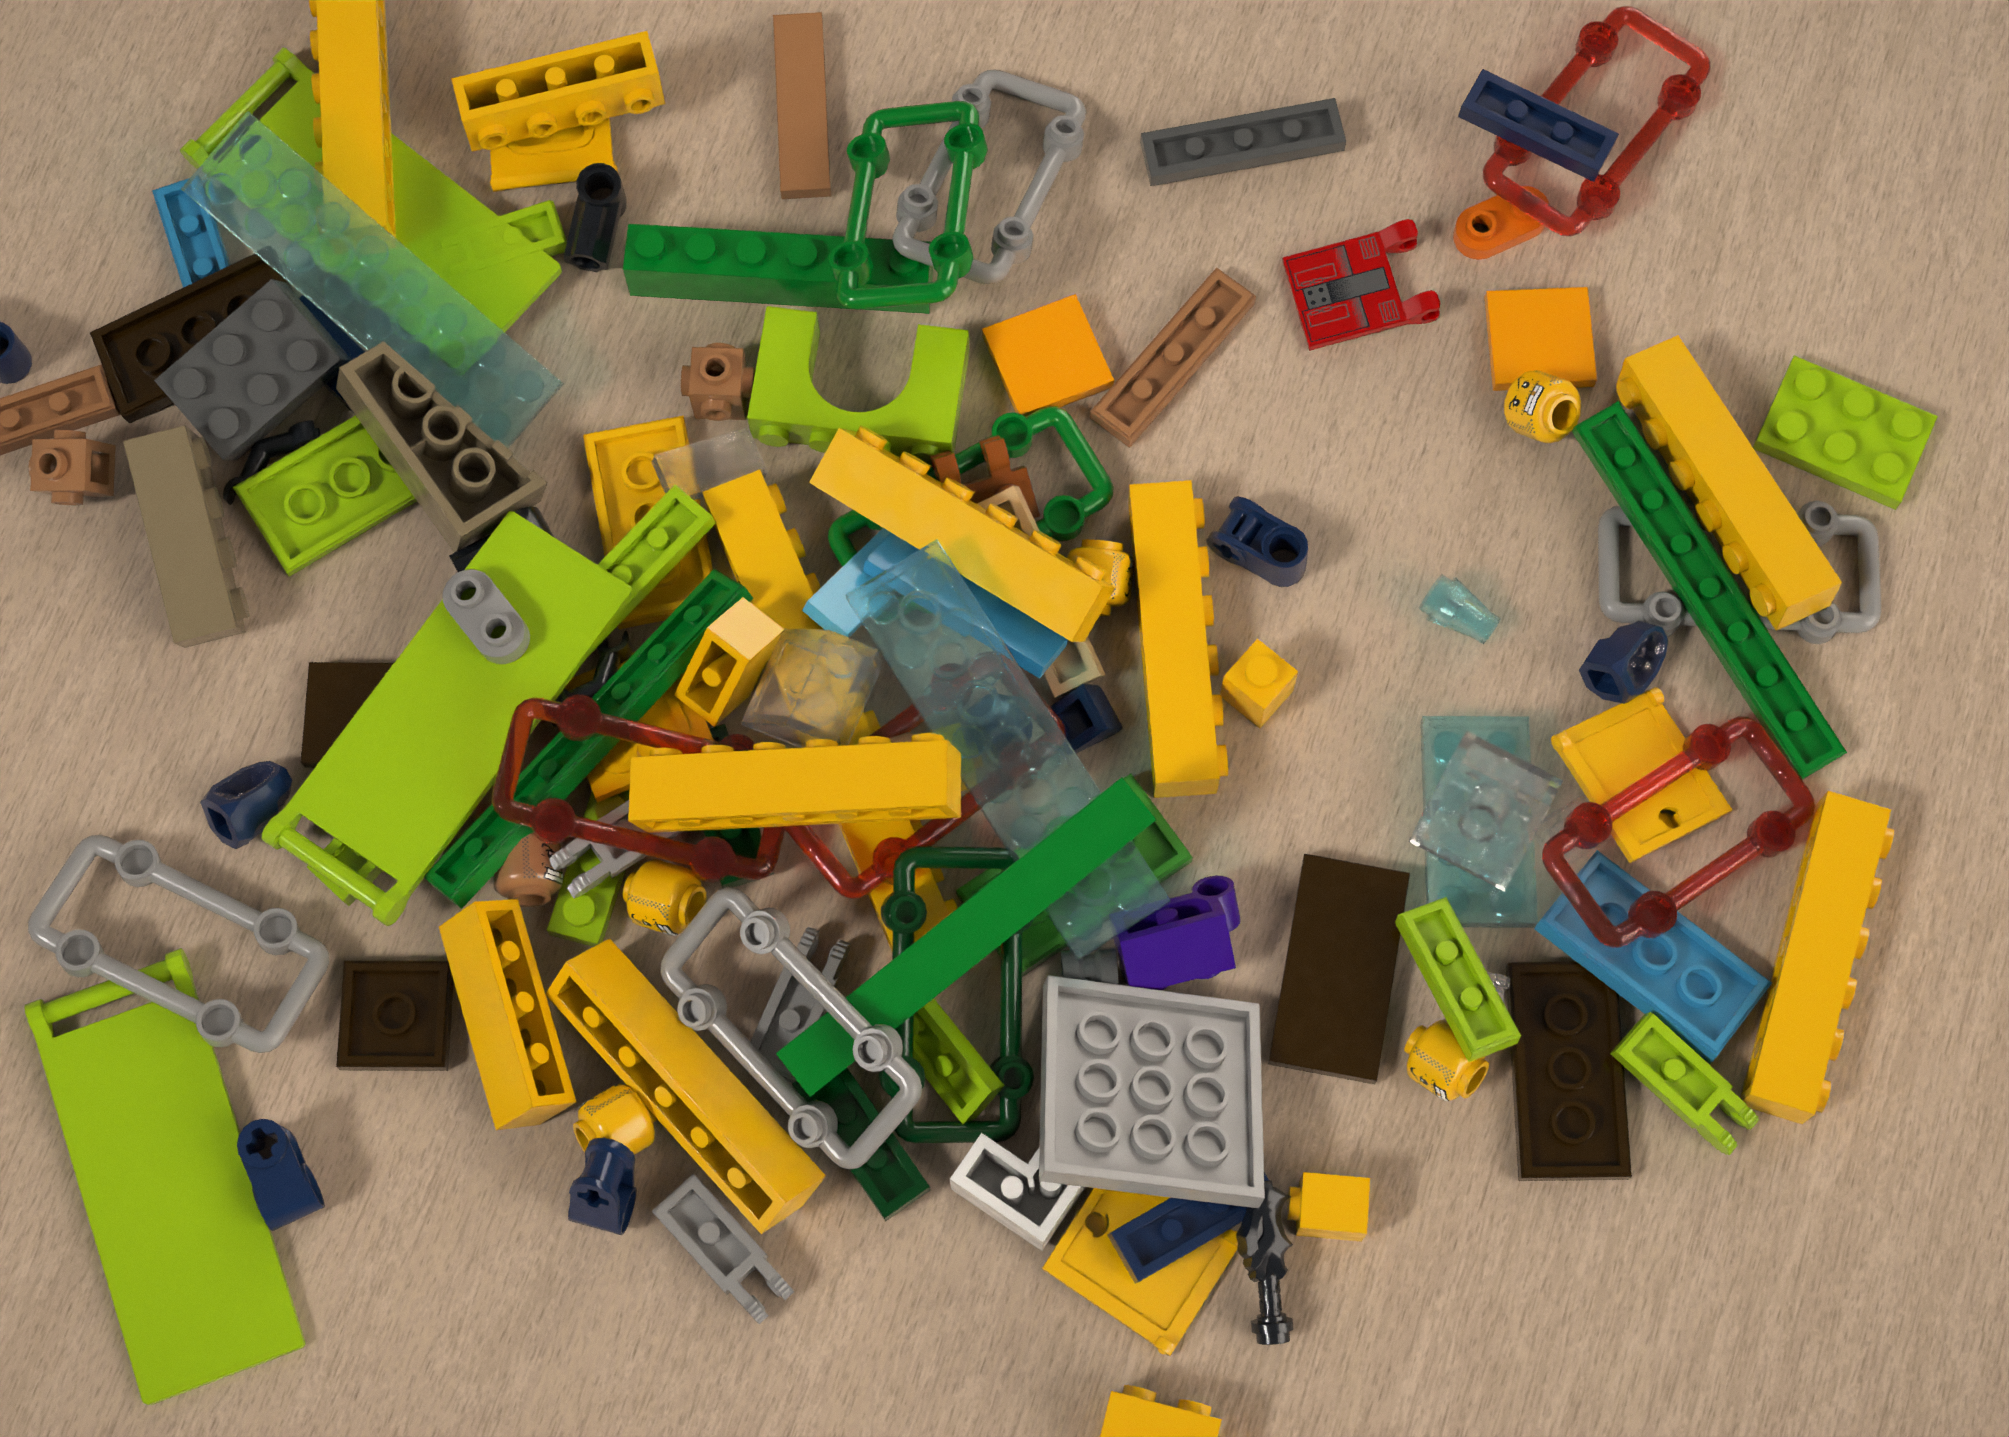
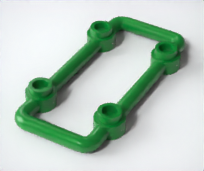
[828,101,988,310]
[828,406,1114,622]

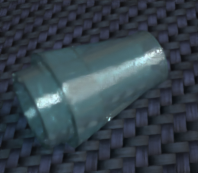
[1419,574,1500,644]

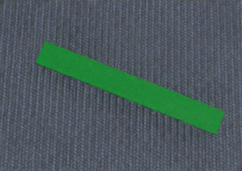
[1571,401,1847,782]
[424,569,753,909]
[776,777,1156,1097]

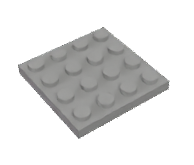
[1039,975,1265,1209]

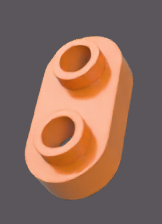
[1453,186,1550,260]

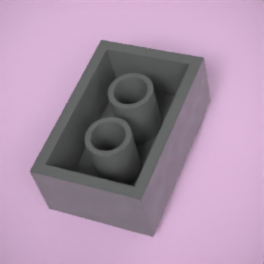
[154,279,351,460]

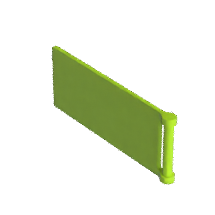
[179,47,562,375]
[261,511,634,926]
[24,948,306,1405]

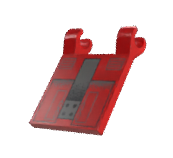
[1282,219,1440,351]

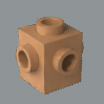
[681,343,755,421]
[28,430,116,506]

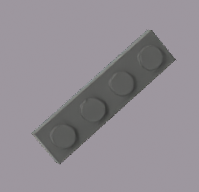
[1140,98,1346,186]

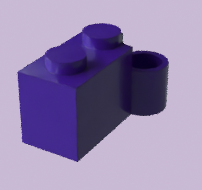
[1109,875,1241,990]

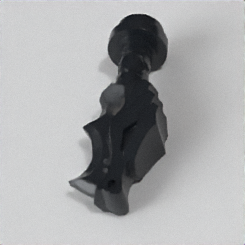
[1236,1180,1294,1345]

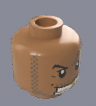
[493,826,563,907]

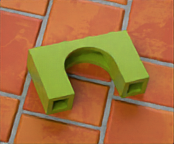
[747,306,970,465]

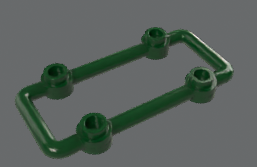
[879,846,1034,1143]

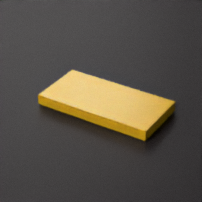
[583,415,713,629]

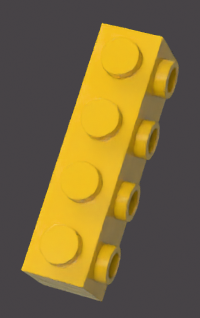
[451,31,665,152]
[439,899,576,1130]

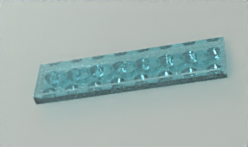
[181,111,564,449]
[846,539,1171,961]

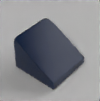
[1043,684,1123,756]

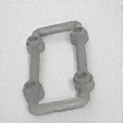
[892,69,1086,284]
[1598,501,1881,644]
[28,835,329,1053]
[660,887,922,1169]

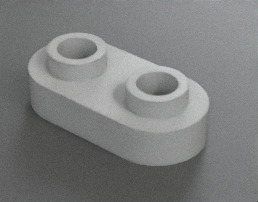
[442,569,530,664]

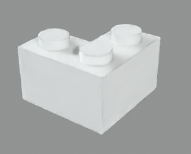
[950,1133,1085,1251]

